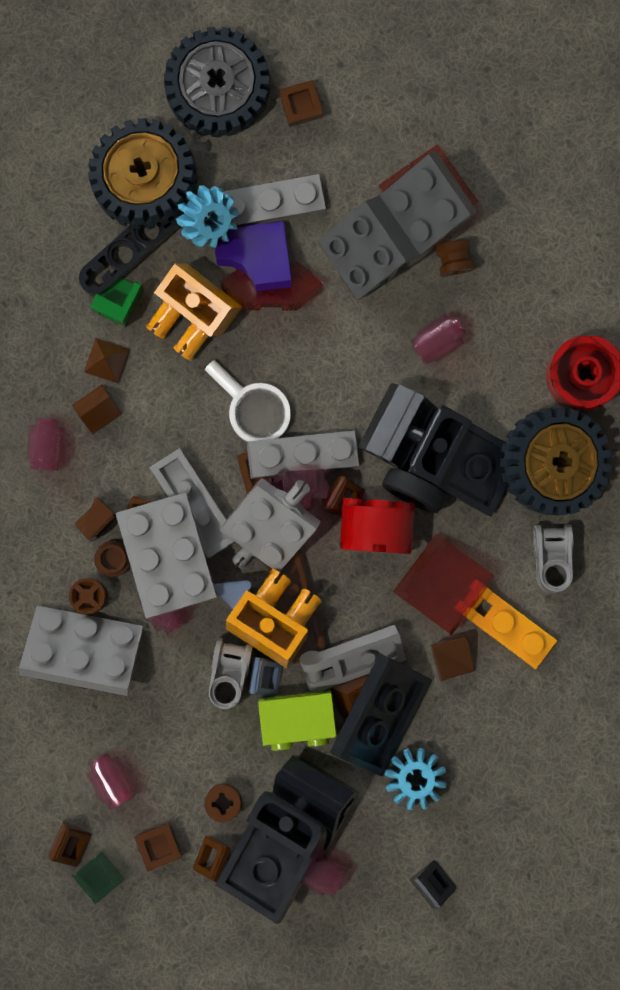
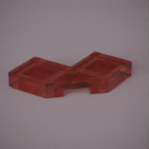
[221,262,323,311]

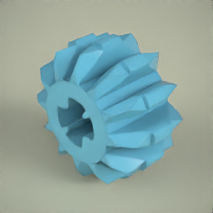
[176,185,239,248]
[385,748,447,810]

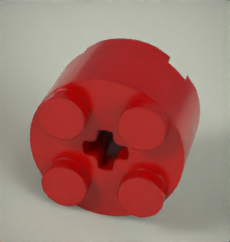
[545,335,620,412]
[340,498,415,554]

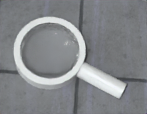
[205,360,291,442]

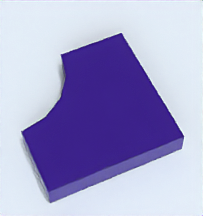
[215,221,292,291]

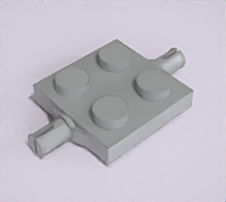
[220,478,321,572]

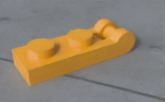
[454,580,557,670]

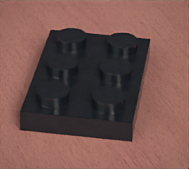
[330,653,432,777]

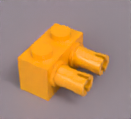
[145,263,243,361]
[226,569,322,669]

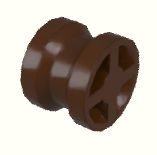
[435,240,475,277]
[68,578,108,615]
[204,783,242,822]

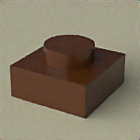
[279,80,323,127]
[134,822,182,872]

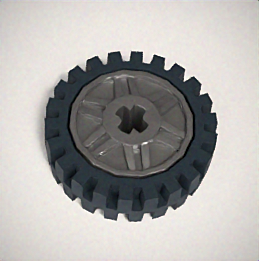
[164,27,270,138]

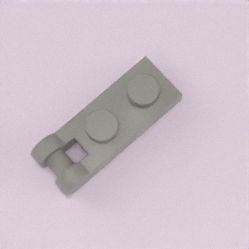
[300,625,406,692]

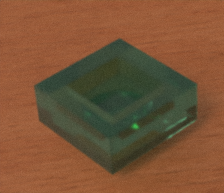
[72,851,124,904]

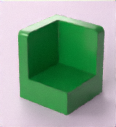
[90,275,144,327]

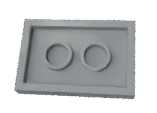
[116,492,217,619]
[19,606,143,696]

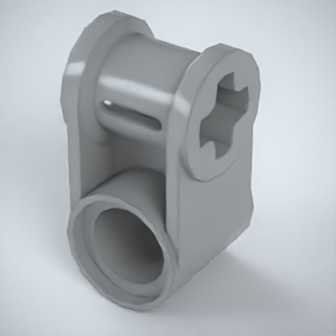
[533,524,573,594]
[209,638,253,709]

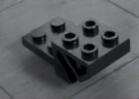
[358,383,508,517]
[216,755,360,924]

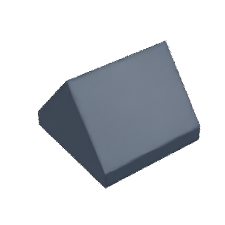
[214,580,252,610]
[246,656,282,696]

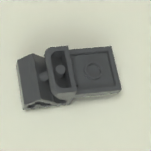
[318,151,477,300]

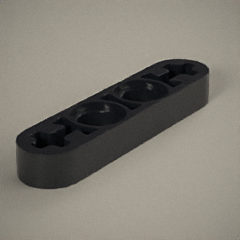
[79,212,184,296]

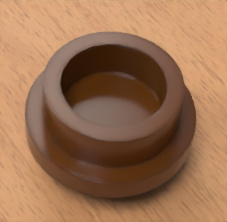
[94,541,130,577]

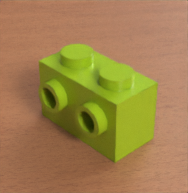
[258,690,336,751]

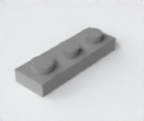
[223,174,326,227]
[247,430,359,479]
[149,448,235,559]

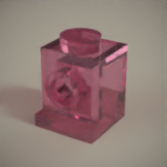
[269,469,329,510]

